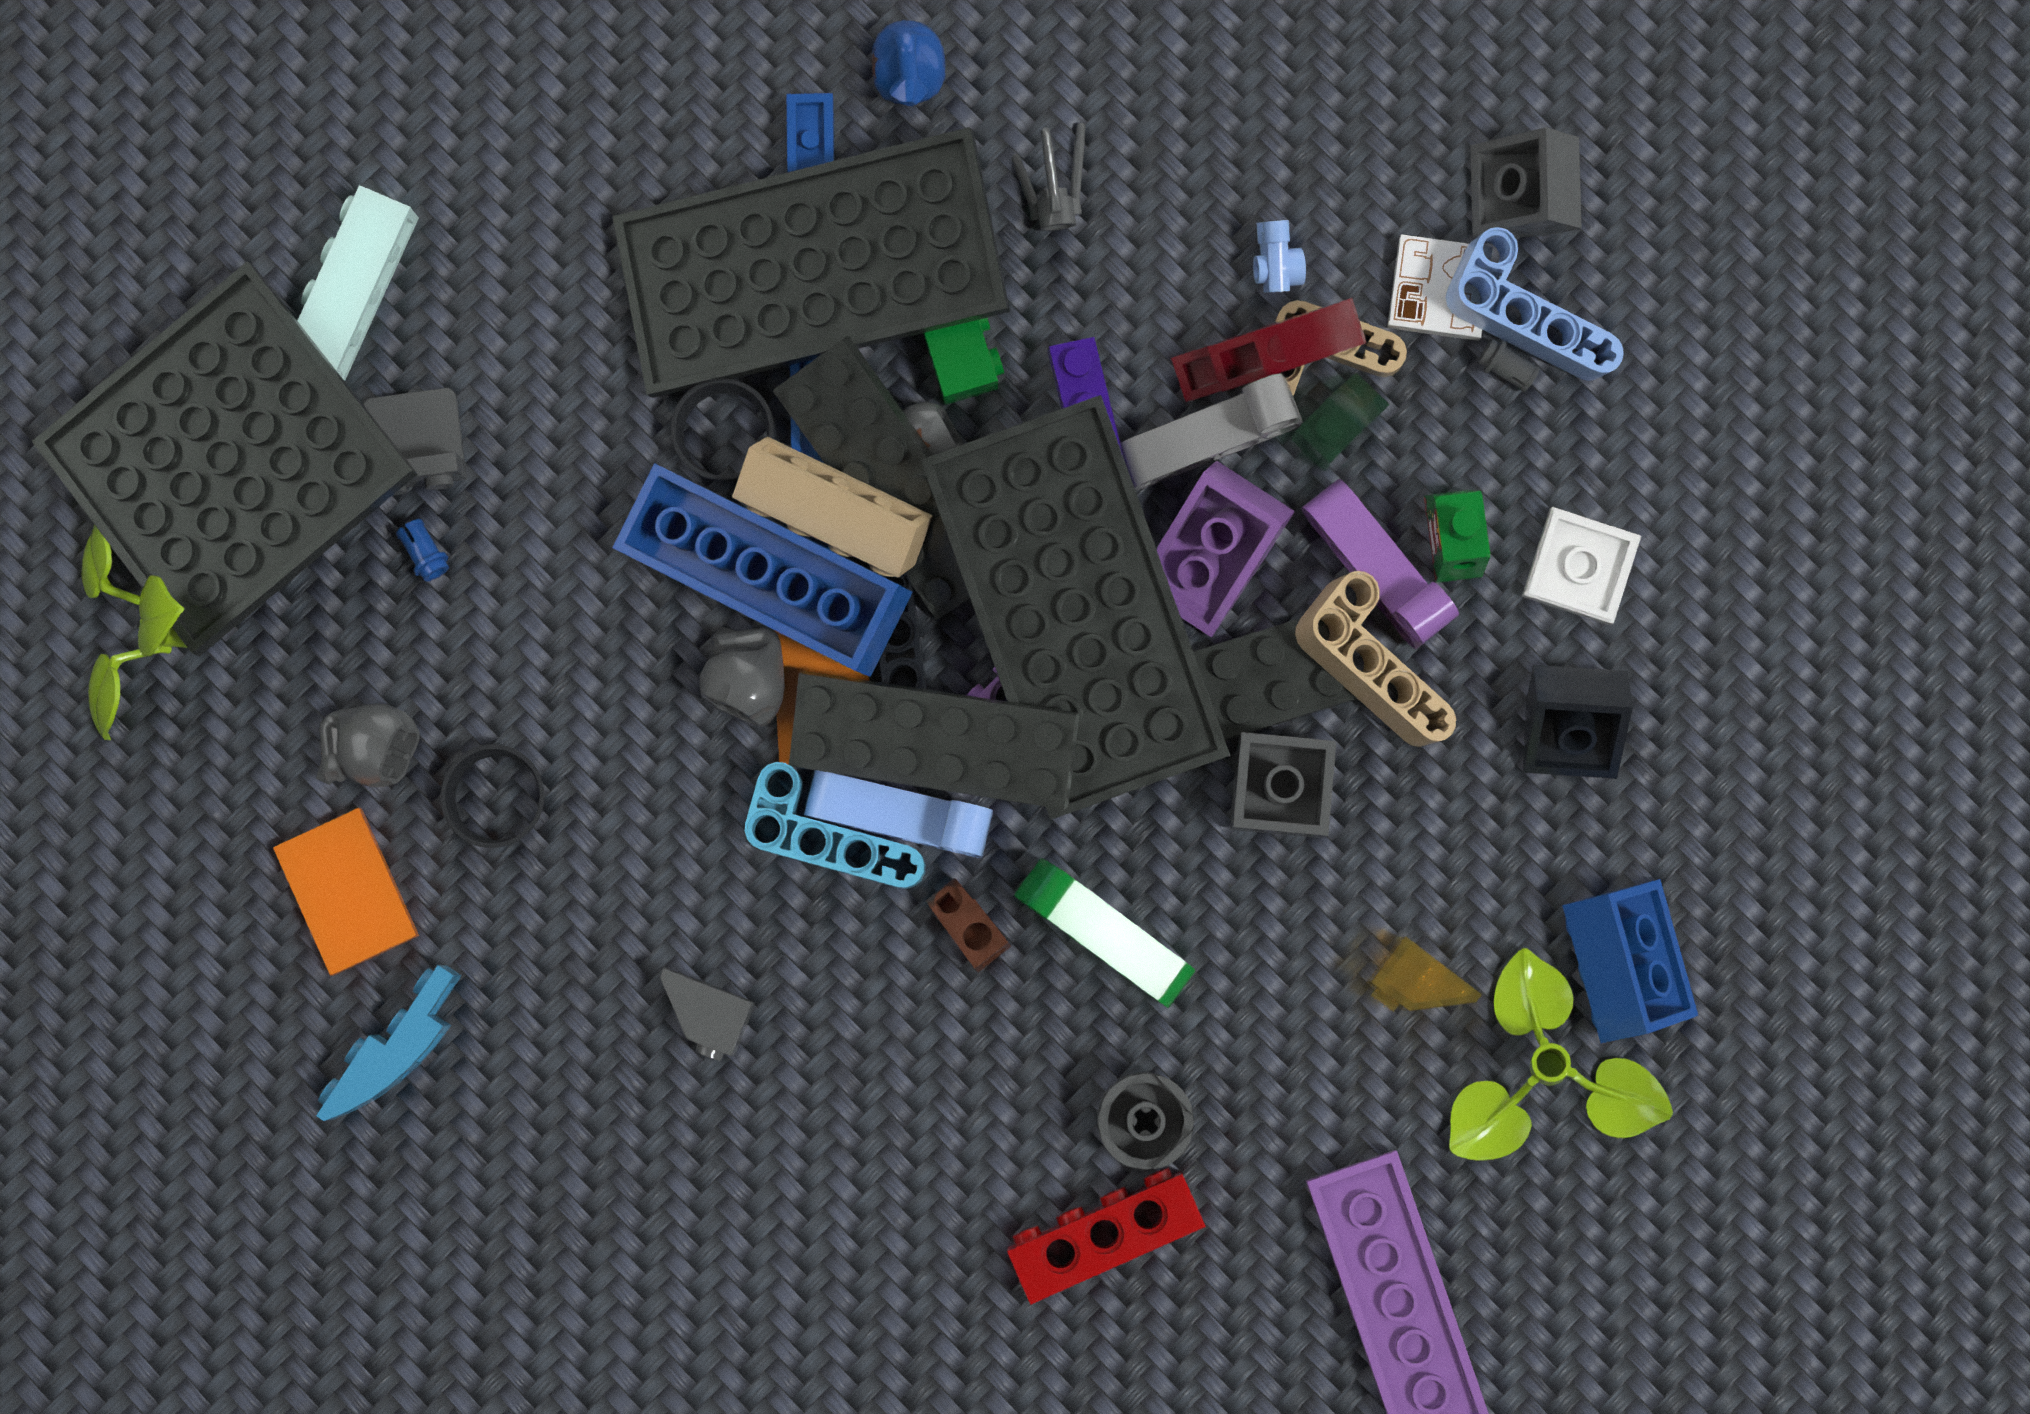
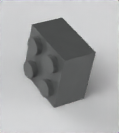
[1229,732,1337,838]

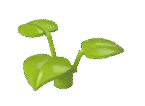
[82,524,187,740]
[1449,948,1673,1161]

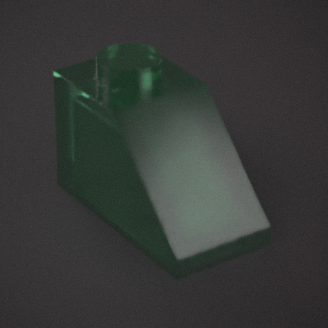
[1292,373,1390,472]

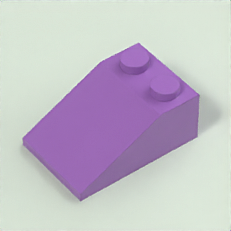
[1156,461,1295,637]

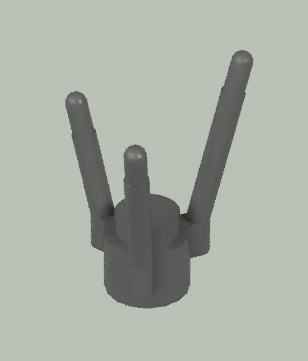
[1011,123,1086,231]

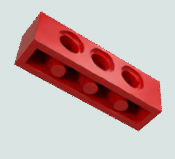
[1007,1167,1206,1305]

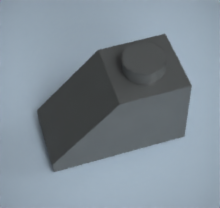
[660,968,756,1061]

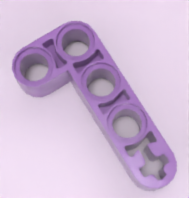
[1302,479,1459,649]

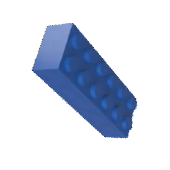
[612,463,913,677]

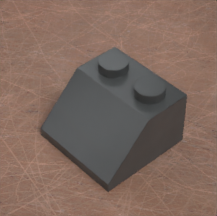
[1470,127,1582,237]

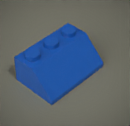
[1562,879,1698,1043]

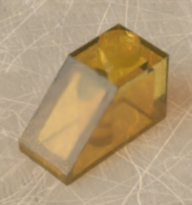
[1367,936,1482,1012]

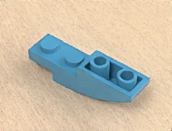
[316,965,462,1121]

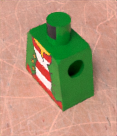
[1424,490,1490,583]

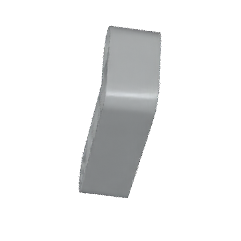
[1120,374,1303,490]

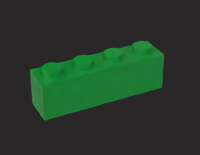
[923,317,1004,405]

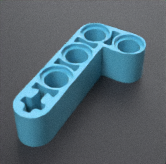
[745,762,926,889]

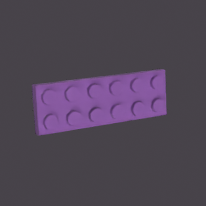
[1306,1150,1489,1414]

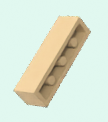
[732,436,933,578]

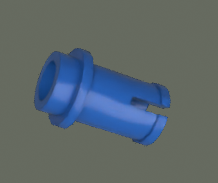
[396,519,449,582]

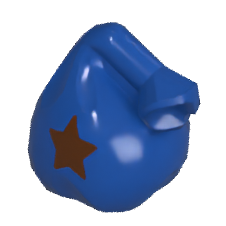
[872,20,945,106]

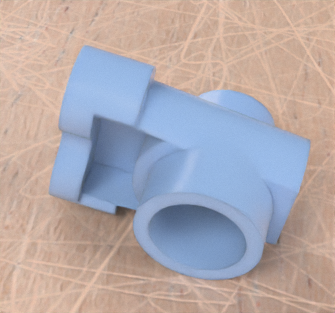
[1253,220,1306,293]

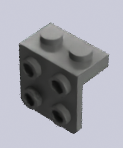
[363,388,467,496]

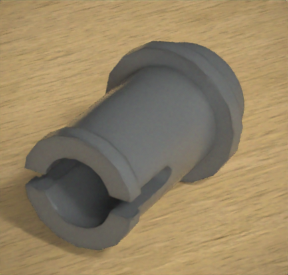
[1477,339,1541,393]

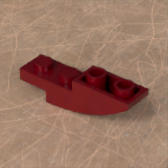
[1171,298,1367,402]

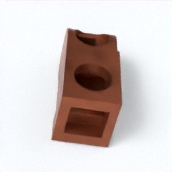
[926,878,1011,973]

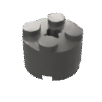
[1097,1072,1194,1170]

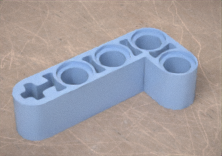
[1446,227,1624,381]
[804,770,993,858]

